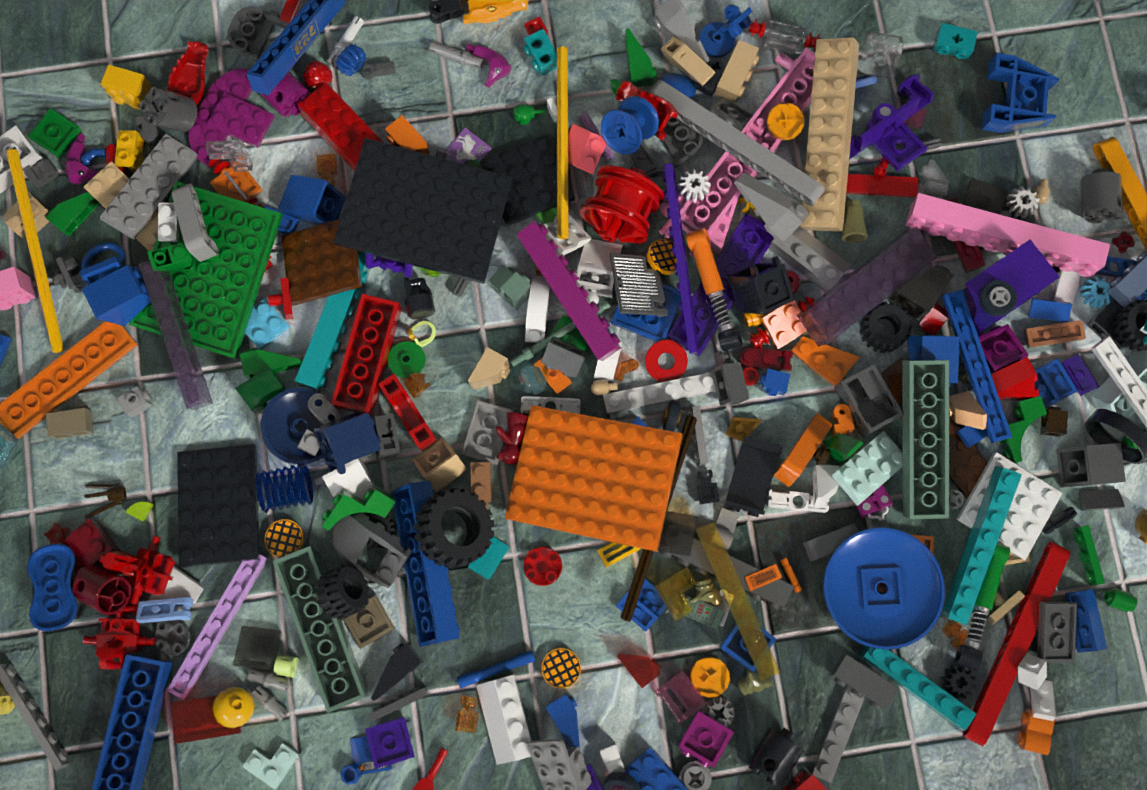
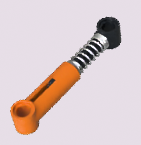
[686,228,743,351]

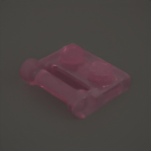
[654,670,707,725]

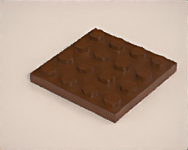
[282,219,362,306]

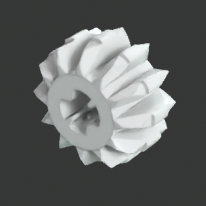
[678,169,711,203]
[1005,186,1040,219]

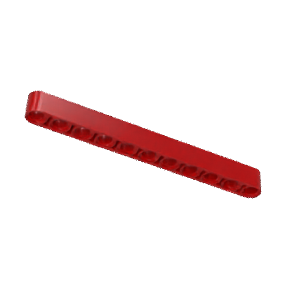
[963,541,1070,746]

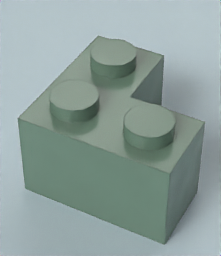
[488,265,531,310]

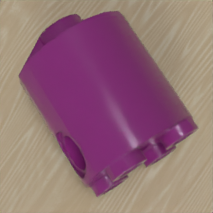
[260,72,310,117]

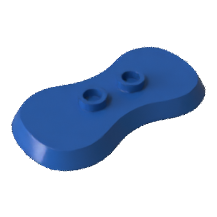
[27,544,78,631]

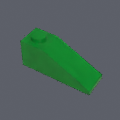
[625,29,656,87]
[45,192,100,237]
[240,348,302,379]
[822,433,863,465]

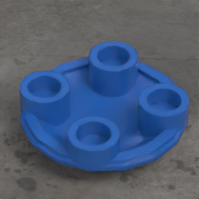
[663,72,696,97]

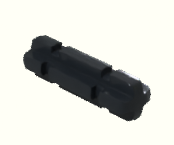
[1042,507,1077,534]

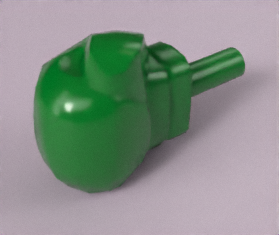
[513,104,545,125]

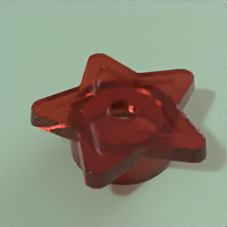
[44,522,70,545]

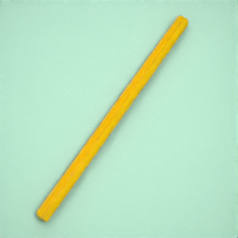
[557,46,569,240]
[6,149,64,353]

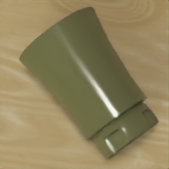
[841,200,868,243]

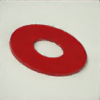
[645,340,688,382]

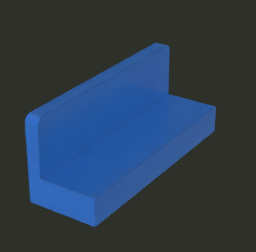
[1065,589,1107,653]

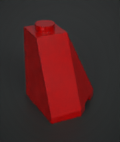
[991,357,1039,401]

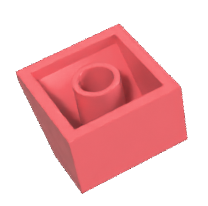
[568,124,607,174]

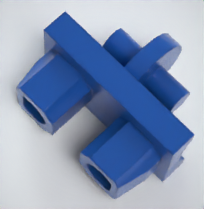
[720,4,753,38]

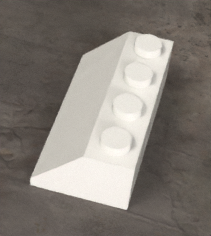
[476,674,532,765]

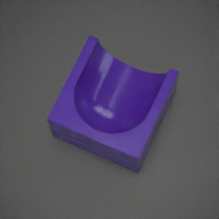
[963,239,1059,334]

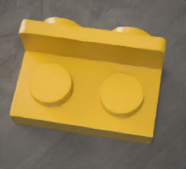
[115,130,145,173]

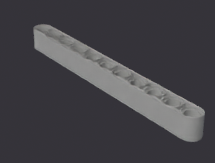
[649,80,825,206]

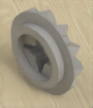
[702,697,735,727]
[679,761,712,790]

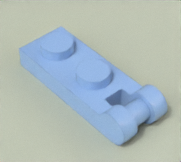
[136,597,194,623]

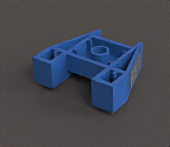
[982,53,1059,133]

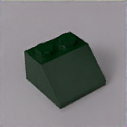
[235,368,287,414]

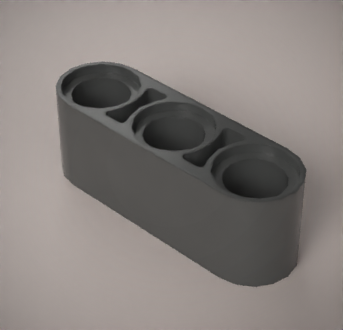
[803,523,859,562]

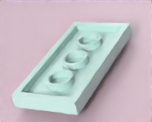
[832,431,903,506]

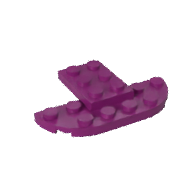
[189,69,275,168]

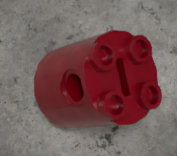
[72,565,131,615]

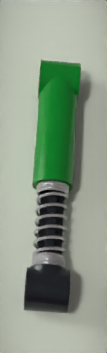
[955,543,1010,671]

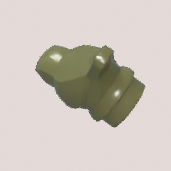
[689,578,725,606]
[737,669,772,696]

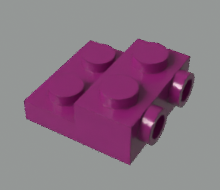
[978,324,1028,373]
[678,710,734,768]

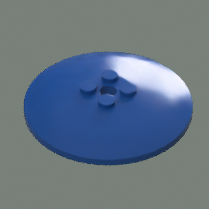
[823,528,945,649]

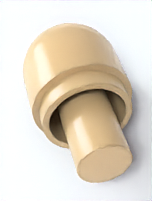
[1034,179,1050,204]
[591,380,618,395]

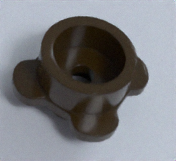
[813,444,830,465]

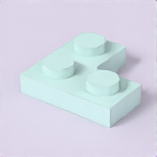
[242,743,300,790]

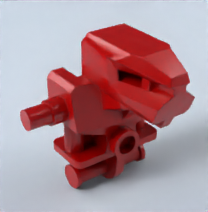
[99,535,176,604]
[83,604,155,669]

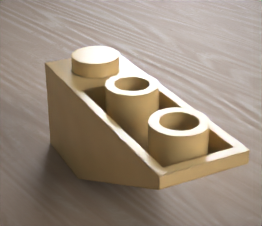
[661,36,715,86]

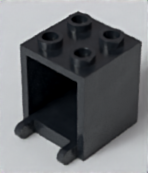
[728,256,794,315]

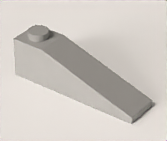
[653,0,710,64]
[734,172,810,244]

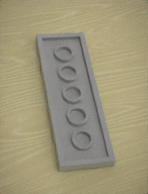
[100,134,197,240]

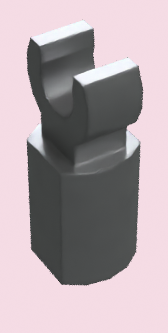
[363,61,396,80]

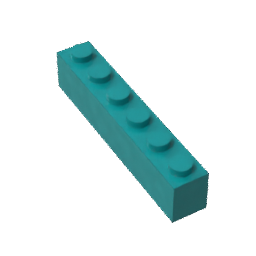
[859,646,976,731]

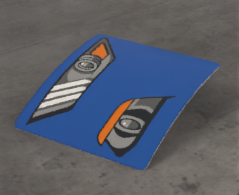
[350,736,392,775]

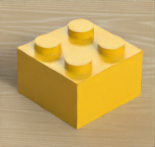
[100,65,152,110]

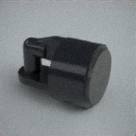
[404,277,436,319]

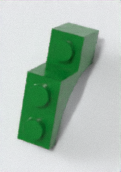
[999,396,1047,464]
[321,485,396,531]

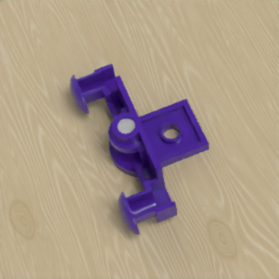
[849,74,934,172]

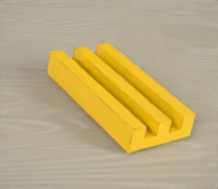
[597,542,640,568]

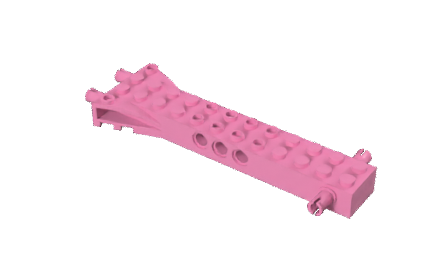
[659,47,815,257]

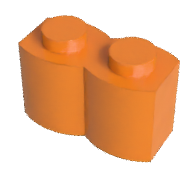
[1017,708,1055,755]

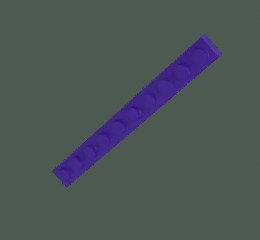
[662,163,699,355]

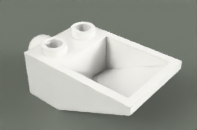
[577,239,622,304]

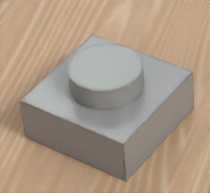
[297,429,320,456]

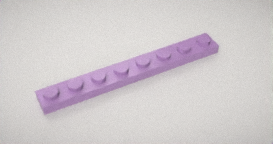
[167,554,268,700]

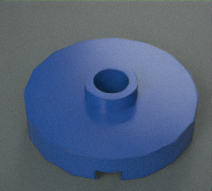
[699,22,735,58]

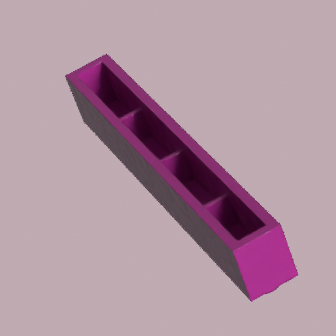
[516,221,621,361]

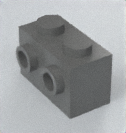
[541,337,587,378]

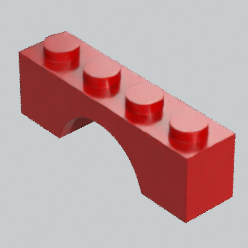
[378,374,437,451]

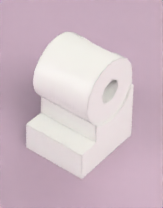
[599,743,626,774]

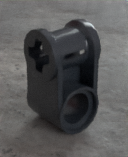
[429,0,465,24]
[695,59,724,97]

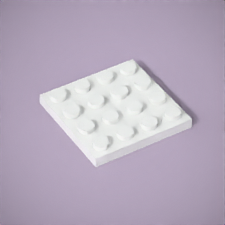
[956,452,1062,560]

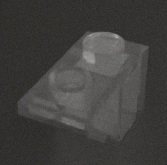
[918,159,949,200]

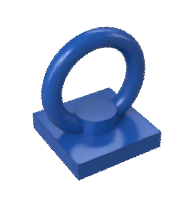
[80,242,125,285]

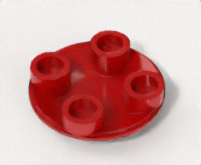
[523,547,562,586]

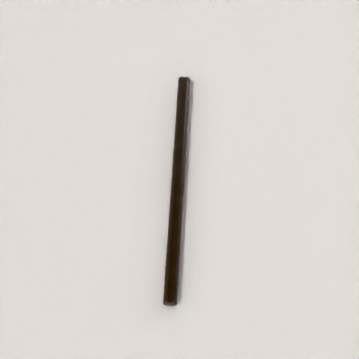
[621,415,697,622]

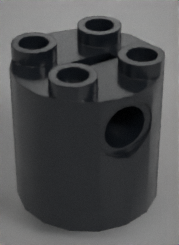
[747,727,804,787]

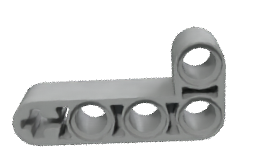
[172,184,219,262]

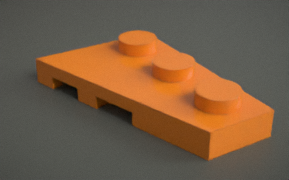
[791,336,859,387]

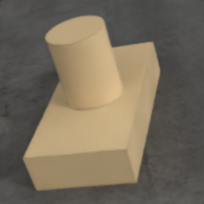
[987,591,1025,626]

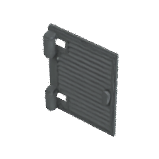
[609,253,668,317]

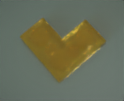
[655,567,696,621]

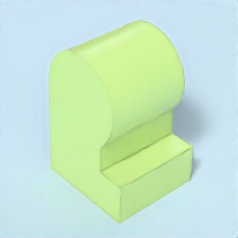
[274,654,299,678]

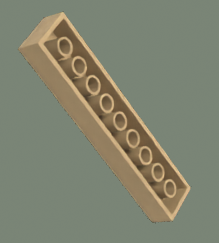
[800,38,859,231]

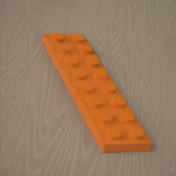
[0,321,138,441]

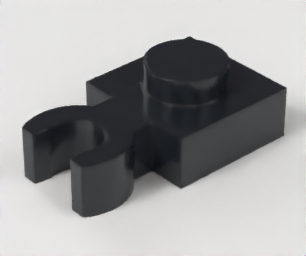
[697,469,720,505]

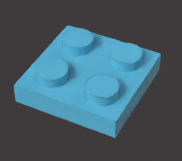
[245,298,290,350]

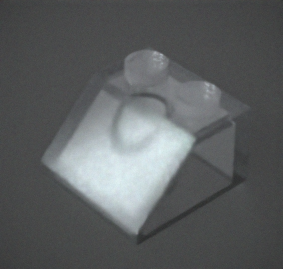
[858,31,904,79]

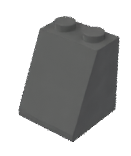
[1056,443,1126,488]

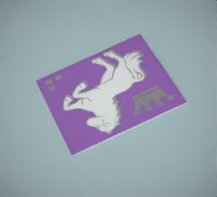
[443,128,491,164]

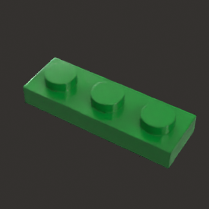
[1073,525,1105,586]

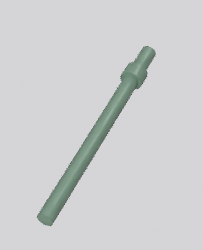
[510,300,610,367]

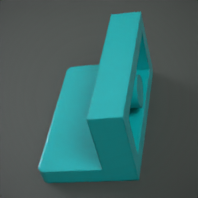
[468,537,509,580]

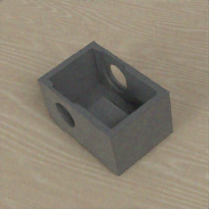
[834,364,904,438]

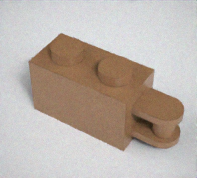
[470,462,492,510]

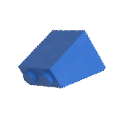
[278,175,347,225]
[82,265,155,326]
[907,335,960,387]

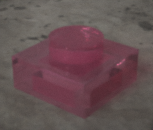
[903,109,928,129]

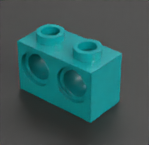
[523,29,557,76]

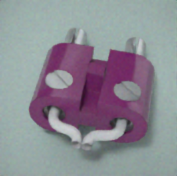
[855,484,893,521]

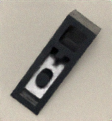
[371,643,423,701]

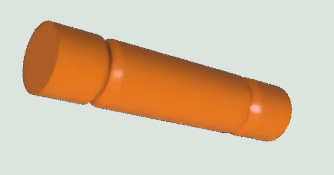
[780,558,802,593]

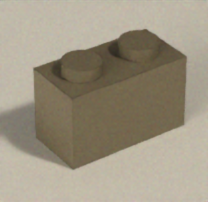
[46,406,94,439]

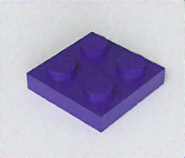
[365,717,415,769]

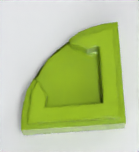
[125,502,154,522]

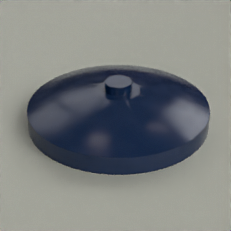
[260,388,335,465]

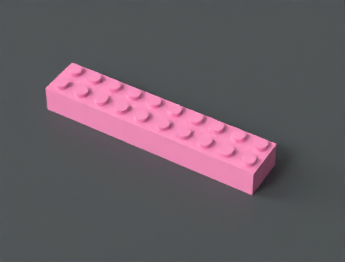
[905,193,1110,277]

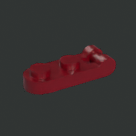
[738,348,793,372]

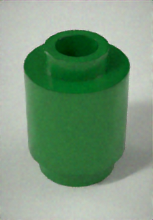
[1104,587,1137,612]

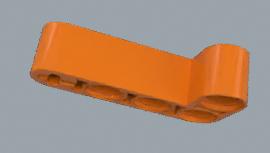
[773,413,833,487]

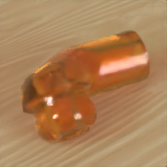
[613,359,639,382]

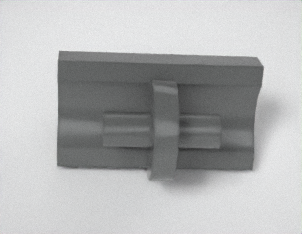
[52,257,86,293]

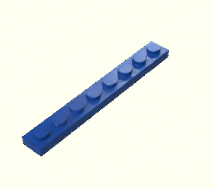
[942,290,1012,443]

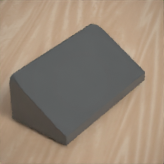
[1078,489,1125,511]

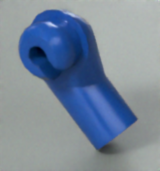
[80,149,106,166]

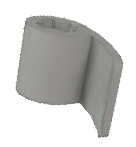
[710,508,740,550]

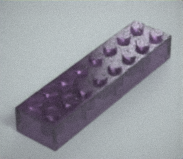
[797,226,938,346]

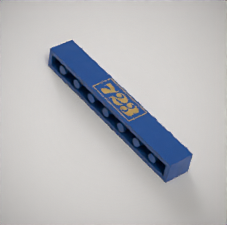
[246,0,346,95]

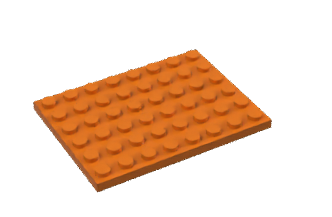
[504,405,683,552]

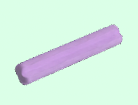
[579,112,614,161]

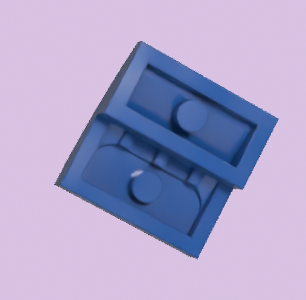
[1034,358,1078,409]
[616,577,673,632]

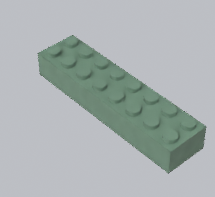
[902,359,949,519]
[273,546,369,713]

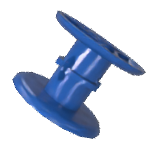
[601,96,659,154]

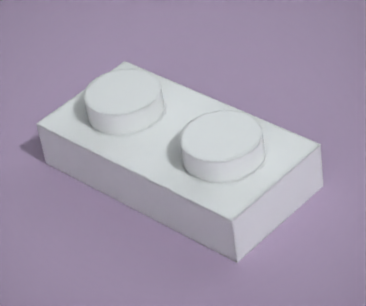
[158,203,180,242]
[1030,680,1056,721]

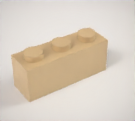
[715,40,760,102]

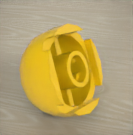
[212,686,255,728]

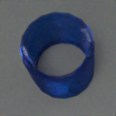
[255,463,313,513]

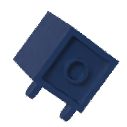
[313,412,381,474]

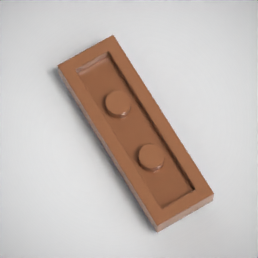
[1023,320,1086,349]

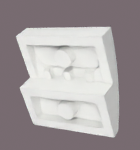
[544,214,591,255]
[148,566,204,611]

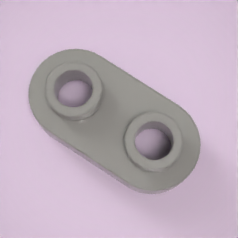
[308,394,341,425]

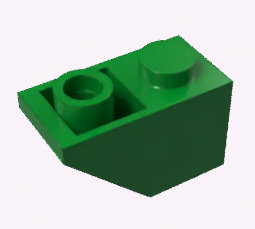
[147,243,192,271]

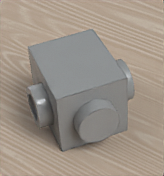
[117,386,153,418]

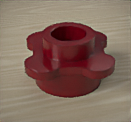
[1112,231,1135,253]

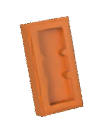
[533,357,572,395]

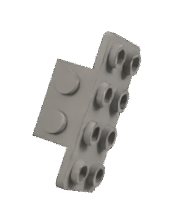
[528,739,592,790]

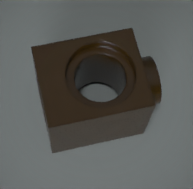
[1040,407,1068,437]

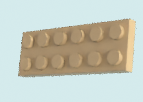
[84,162,158,251]

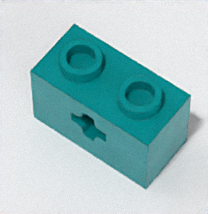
[933,23,978,59]

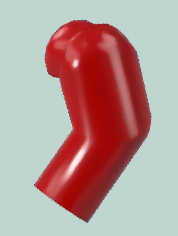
[873,157,889,177]

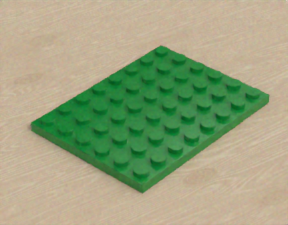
[129,181,283,359]

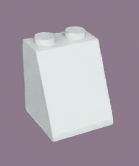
[322,459,375,515]

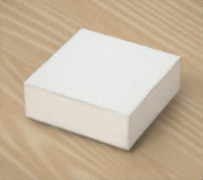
[547,97,557,123]

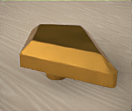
[726,417,762,442]

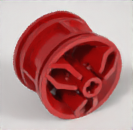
[580,165,665,244]

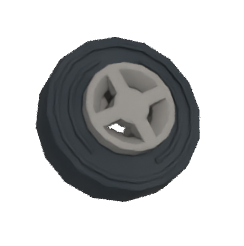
[978,280,1017,317]

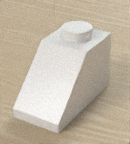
[594,342,623,383]
[812,464,840,508]

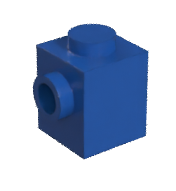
[759,369,790,396]

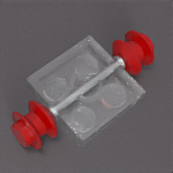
[748,19,821,55]

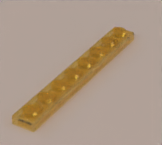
[696,522,780,681]

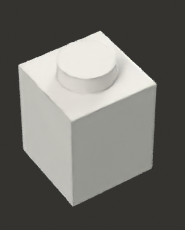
[1018,653,1047,690]

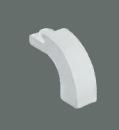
[525,275,551,343]

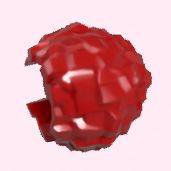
[303,61,333,90]

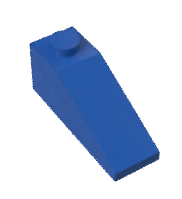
[546,693,580,749]

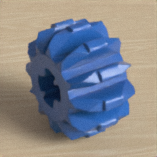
[336,44,367,76]

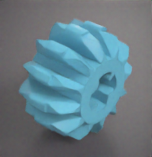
[1080,276,1113,309]

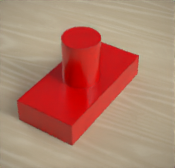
[268,278,293,320]

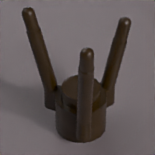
[84,483,127,519]

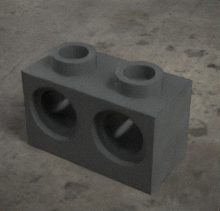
[373,414,400,460]

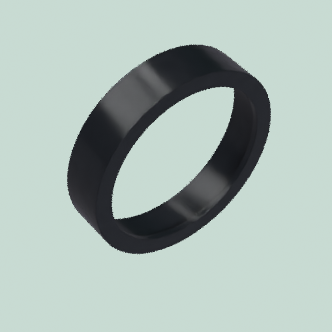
[1085,409,1147,464]

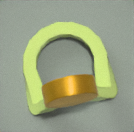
[406,321,436,347]

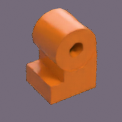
[831,404,854,435]

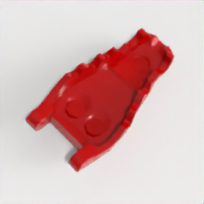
[167,41,209,106]
[615,81,679,140]

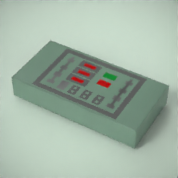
[680,596,724,629]

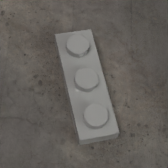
[688,406,708,466]

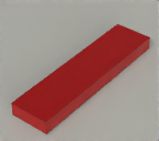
[846,174,918,197]

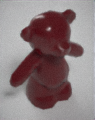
[496,412,529,465]

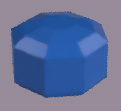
[340,763,362,785]

